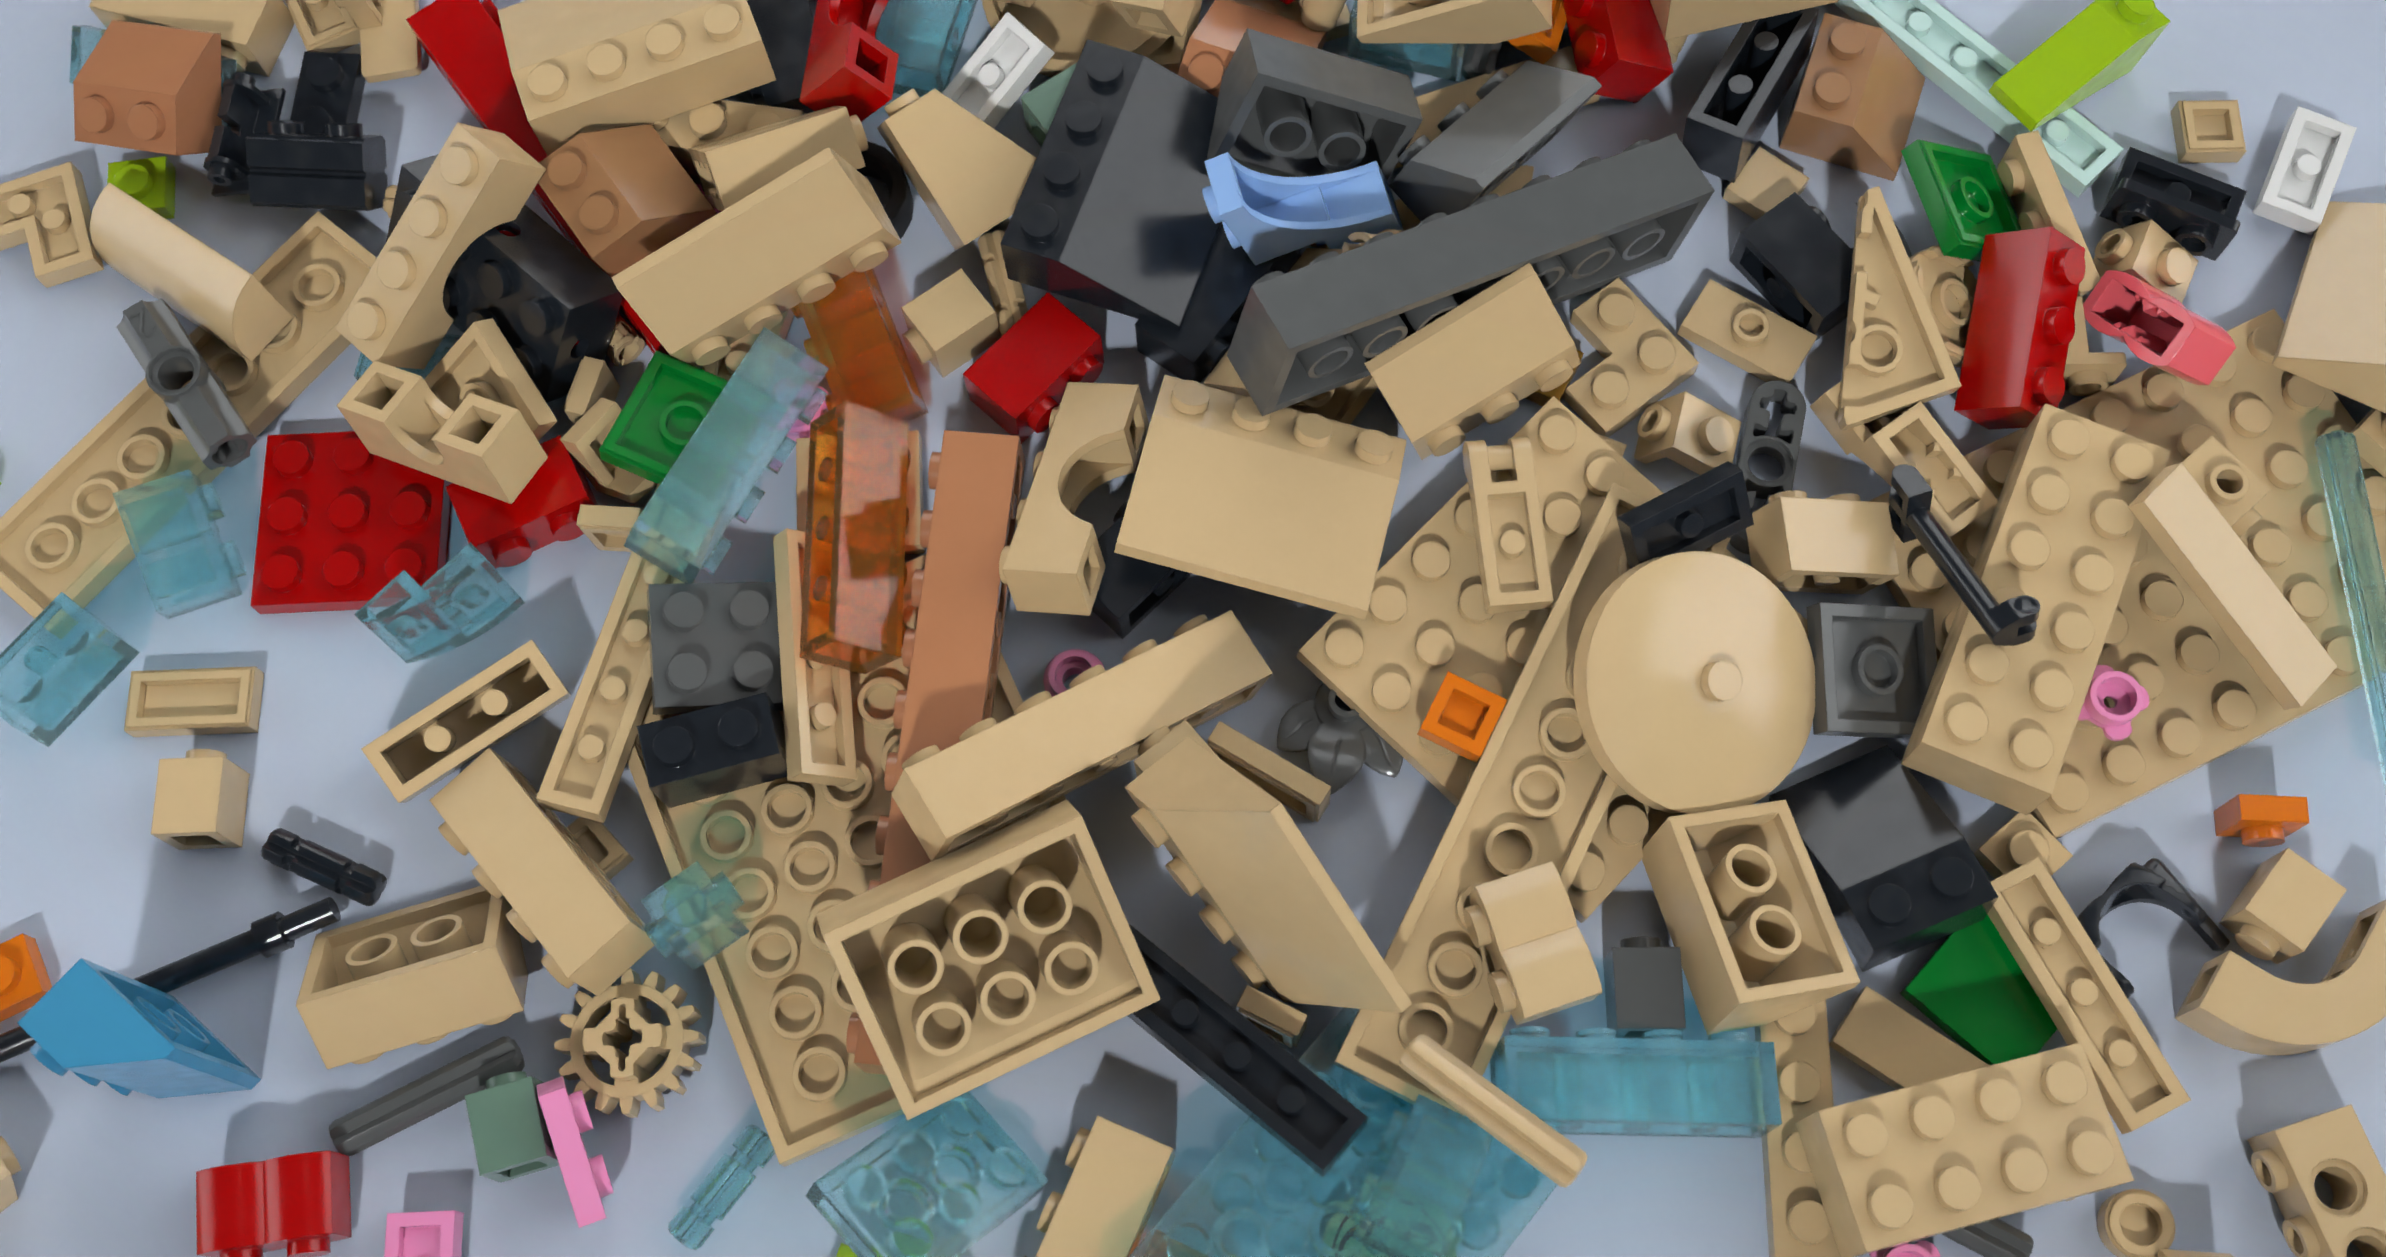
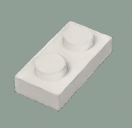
[942,12,1055,128]
[2252,106,2357,236]

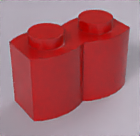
[196,1150,352,1257]

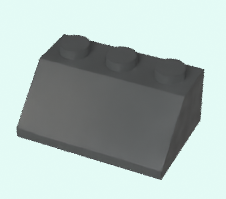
[1207,28,1423,180]
[1389,60,1602,222]

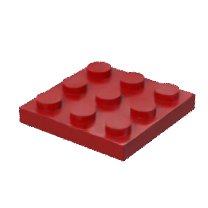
[250,431,452,614]

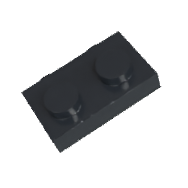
[2099,147,2247,261]

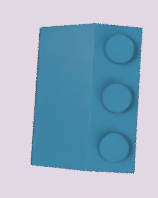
[17,958,261,1098]

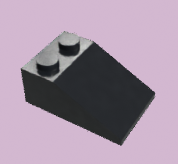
[1769,745,1998,972]

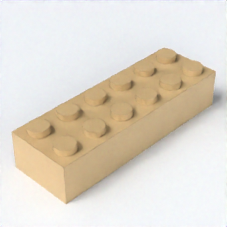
[1901,403,2171,815]

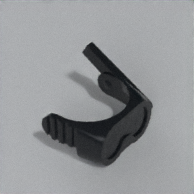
[2077,858,2230,998]

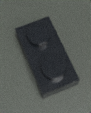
[290,52,366,133]
[1617,461,1754,569]

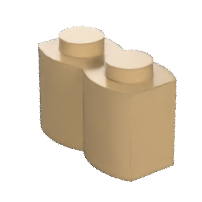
[1463,861,1603,1025]

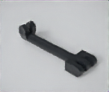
[1889,464,2040,646]

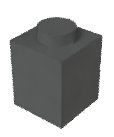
[1603,937,1686,1040]

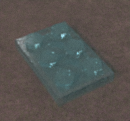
[806,1091,1049,1257]

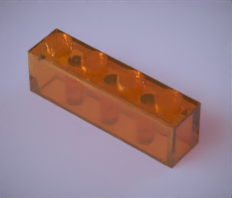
[791,269,929,435]
[799,401,911,674]

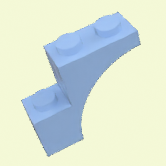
[1202,152,1404,265]

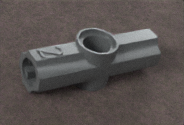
[116,299,257,470]

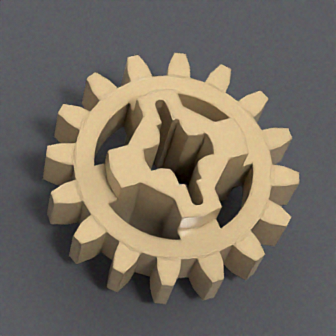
[554,968,706,1118]

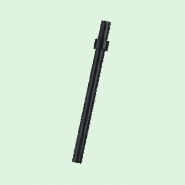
[0,897,341,1063]

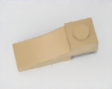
[1809,381,1999,537]

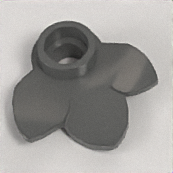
[1277,683,1403,795]

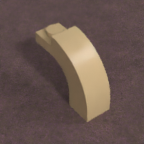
[2175,900,2386,1055]

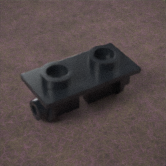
[203,72,286,197]

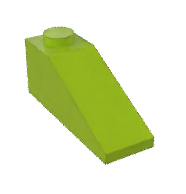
[1988,0,2171,131]

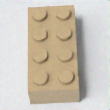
[1795,1042,2134,1257]

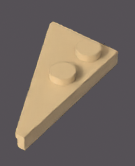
[1838,186,1962,431]

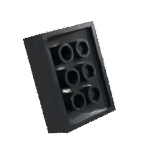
[1000,39,1222,332]

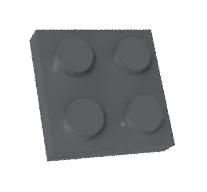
[647,582,783,715]
[1806,602,1937,739]

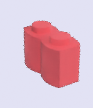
[2083,270,2236,385]

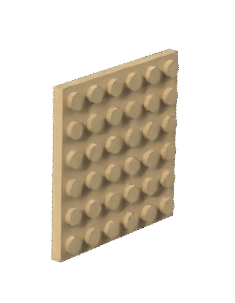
[1296,396,1808,923]

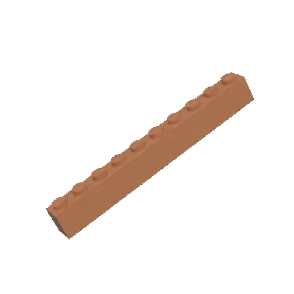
[846,430,1025,1075]

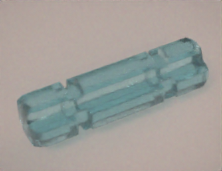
[668,1124,775,1250]

